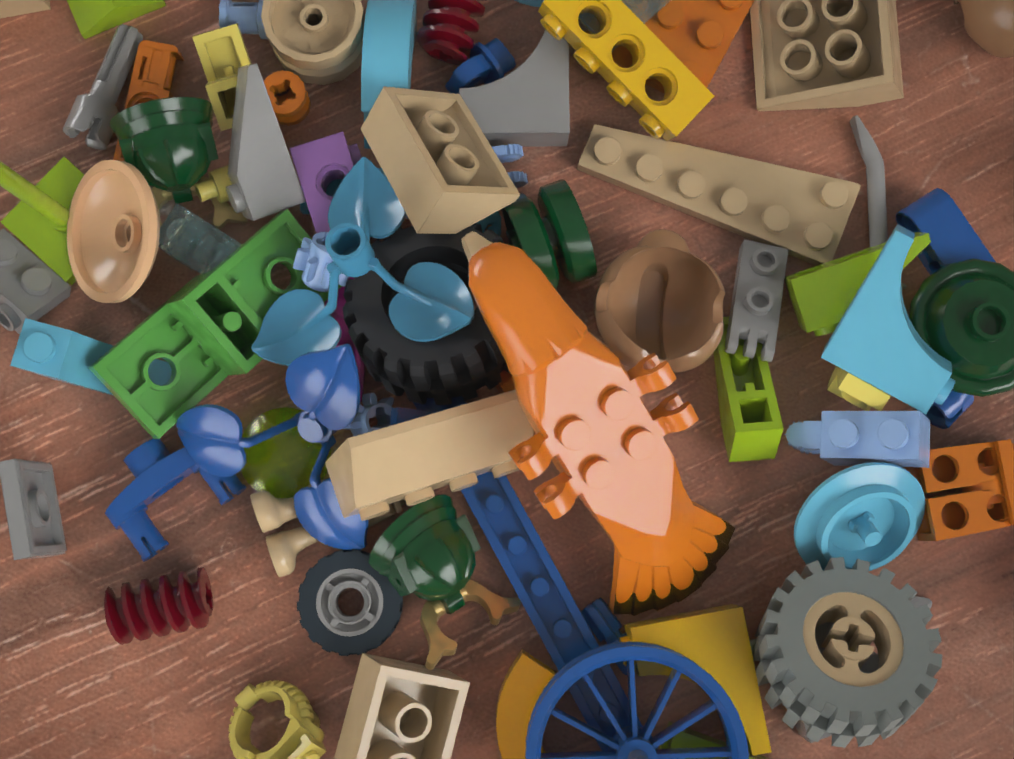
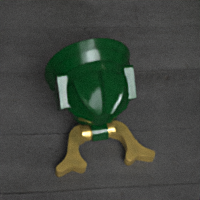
[109,97,248,240]
[369,494,521,670]

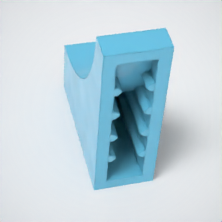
[821,224,955,414]
[10,318,171,396]

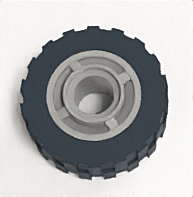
[297,549,403,656]

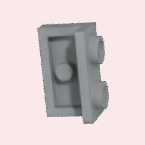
[0,228,71,334]

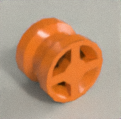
[264,70,311,126]

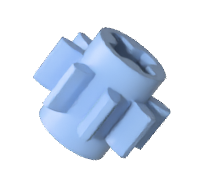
[293,232,349,292]
[344,393,394,436]

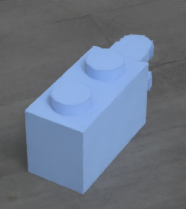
[784,411,930,468]

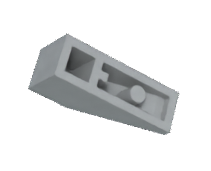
[226,63,306,221]

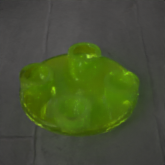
[241,407,332,498]

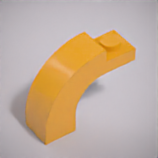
[496,649,557,759]

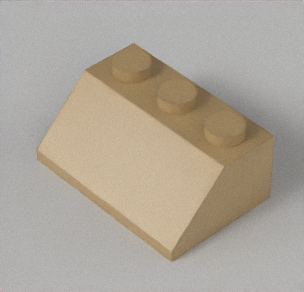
[361,86,520,234]

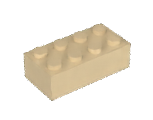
[334,653,470,759]

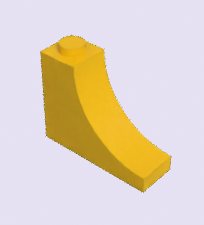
[619,604,772,756]

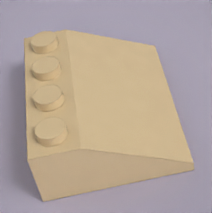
[750,0,904,112]

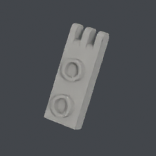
[724,240,788,362]

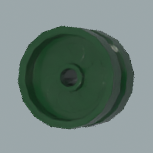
[501,179,597,290]

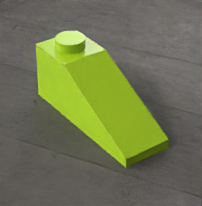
[784,232,931,336]
[714,317,784,462]

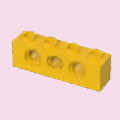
[538,0,715,141]

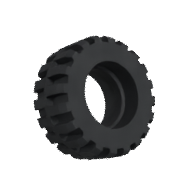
[343,223,510,405]

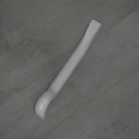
[850,115,907,290]

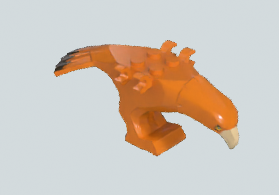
[461,231,735,616]

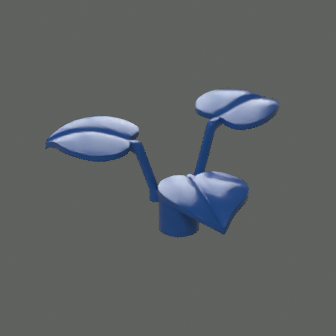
[176,344,369,550]

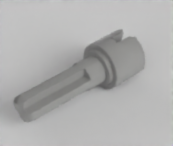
[63,24,143,150]

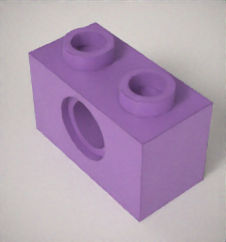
[289,131,362,233]

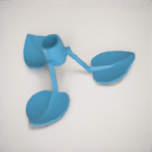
[251,157,475,366]

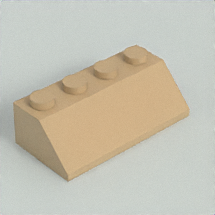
[325,390,534,521]

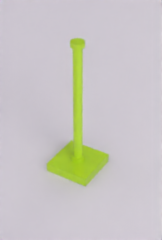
[0,157,85,285]

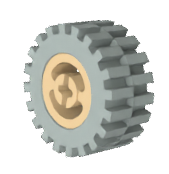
[752,557,943,748]

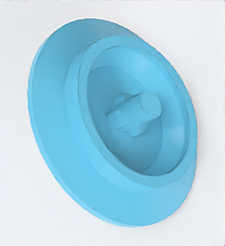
[794,462,925,571]

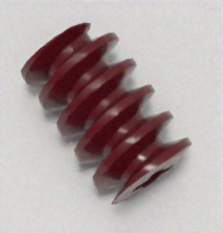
[416,0,487,66]
[104,567,214,645]

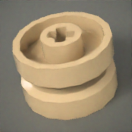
[261,0,365,85]

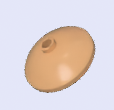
[67,159,160,303]

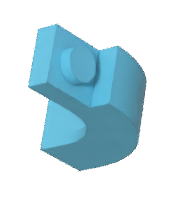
[361,0,417,149]

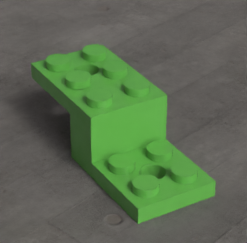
[89,209,342,439]

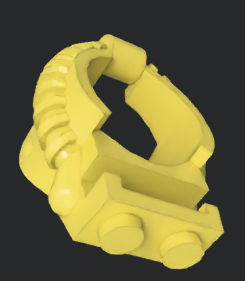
[229,680,326,759]

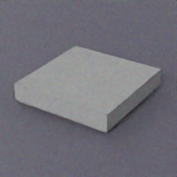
[0,459,67,560]

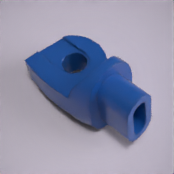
[445,38,516,94]

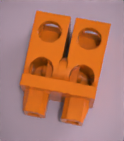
[904,439,1014,541]

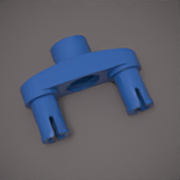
[105,439,247,562]

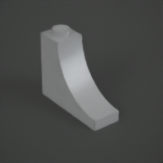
[459,30,570,147]

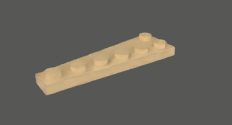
[577,124,861,266]

